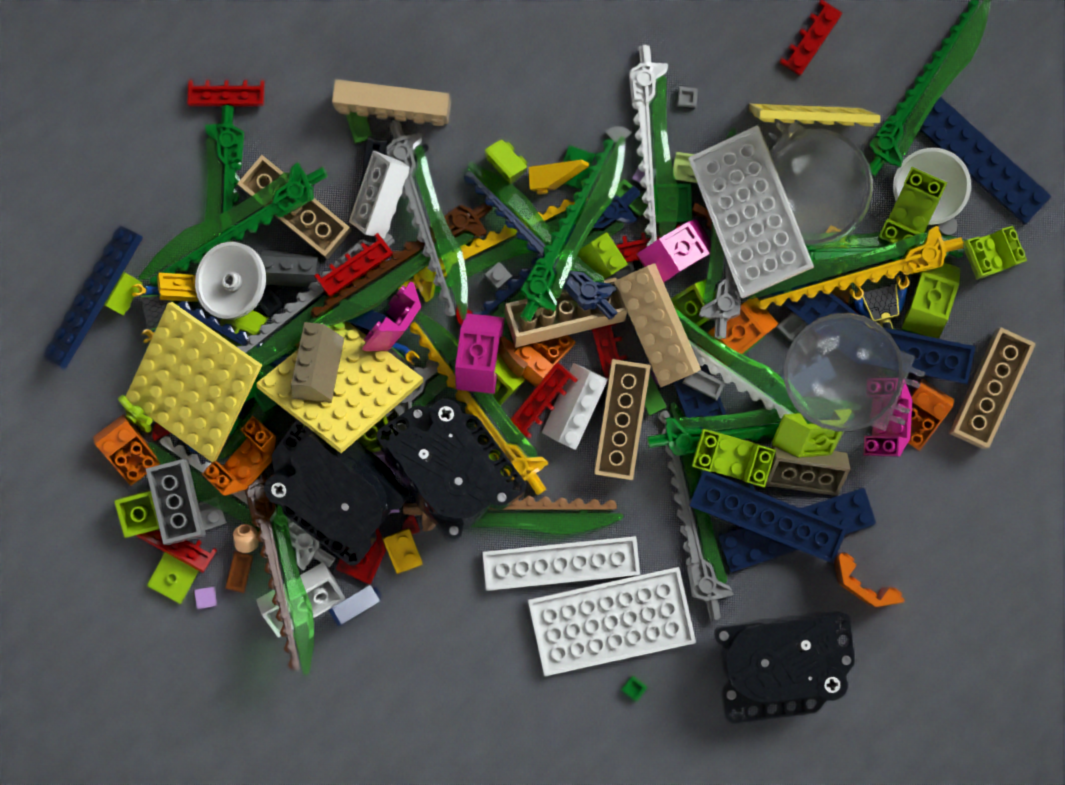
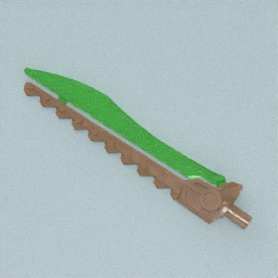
[403,496,624,535]

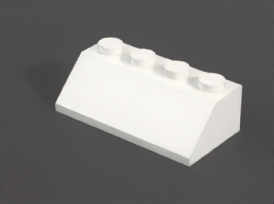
[349,151,410,239]
[542,363,608,450]
[256,562,345,638]

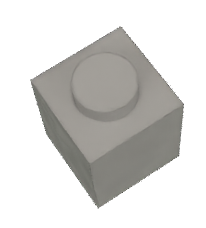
[485,262,512,291]

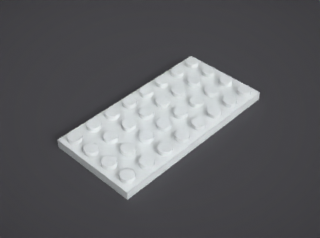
[688,125,814,298]
[528,567,696,676]

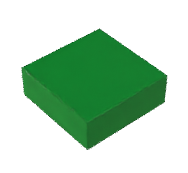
[621,675,648,702]

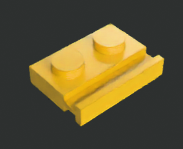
[157,273,198,302]
[383,528,423,574]

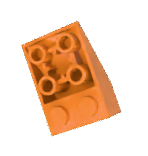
[514,335,576,387]
[908,378,954,451]
[93,414,161,486]

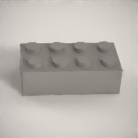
[146,459,206,545]

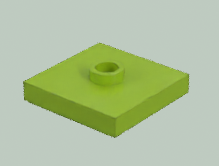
[147,553,199,604]

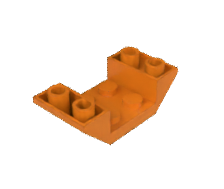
[696,295,779,366]
[202,416,276,496]
[834,552,905,607]

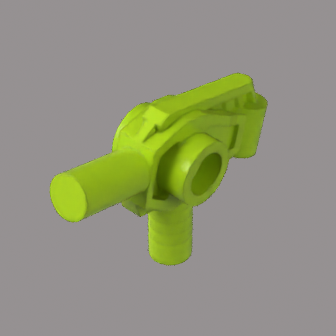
[118,395,152,432]

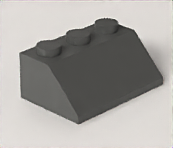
[260,250,321,287]

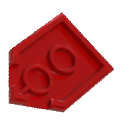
[336,528,386,585]

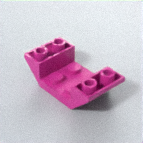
[636,219,717,283]
[362,281,421,351]
[455,313,505,394]
[863,378,912,457]

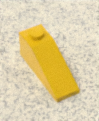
[529,160,589,195]

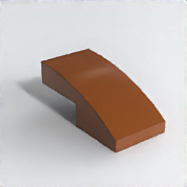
[692,203,716,232]
[498,335,528,378]

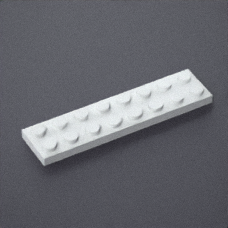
[483,536,640,591]

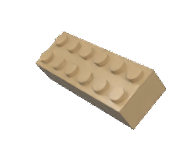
[332,79,451,126]
[237,155,352,260]
[614,263,701,387]
[504,278,628,348]
[949,327,1036,449]
[594,359,651,480]

